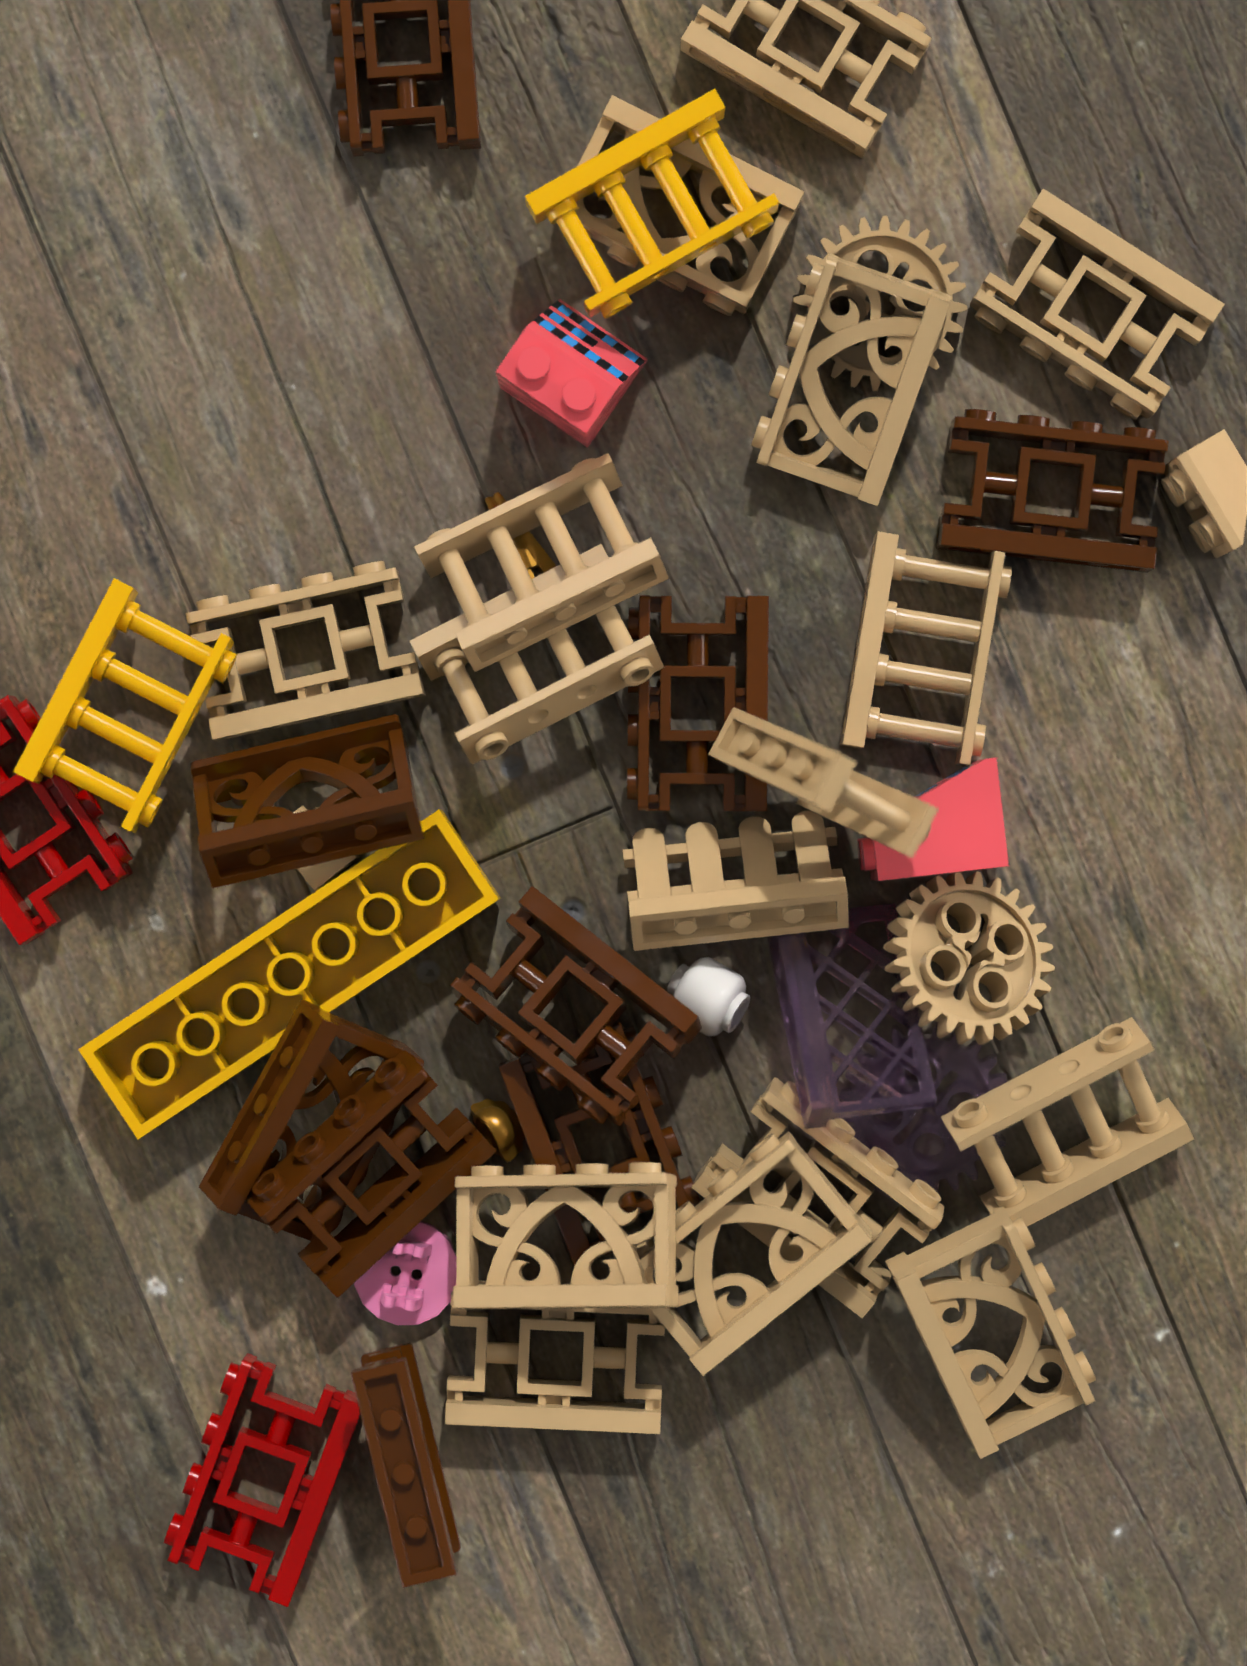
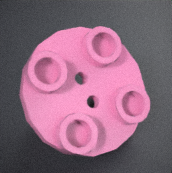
[354,1221,456,1326]

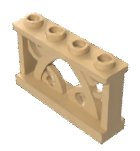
[559,95,804,316]
[751,253,952,506]
[634,1132,872,1376]
[453,1163,679,1310]
[885,1206,1096,1459]

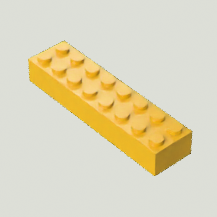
[78,809,501,1139]

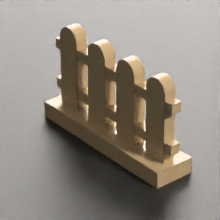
[623,811,849,951]

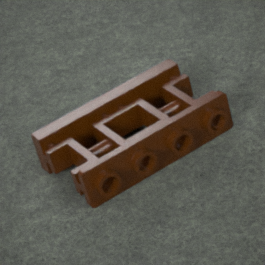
[330,0,481,157]
[936,409,1169,573]
[627,595,769,812]
[450,886,702,1127]
[499,1018,700,1266]
[245,1050,497,1298]
[351,1343,461,1588]

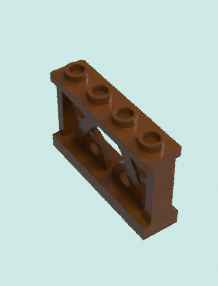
[190,714,424,889]
[199,999,424,1242]

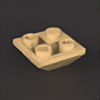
[1161,429,1247,558]

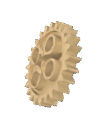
[793,216,967,391]
[883,871,1055,1045]

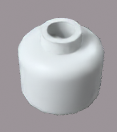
[667,957,751,1036]

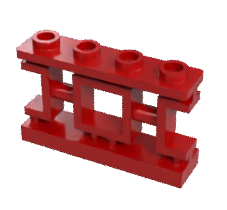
[0,695,134,946]
[164,1353,361,1607]

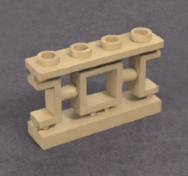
[680,0,932,159]
[969,189,1225,420]
[186,561,426,741]
[691,1077,945,1319]
[445,1280,665,1434]

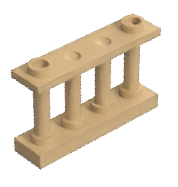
[414,453,669,672]
[840,531,1012,766]
[410,544,665,765]
[708,707,939,858]
[941,1017,1194,1227]

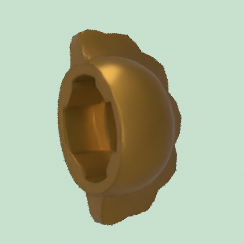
[470,1099,525,1162]

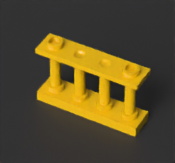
[525,89,780,319]
[13,578,237,833]

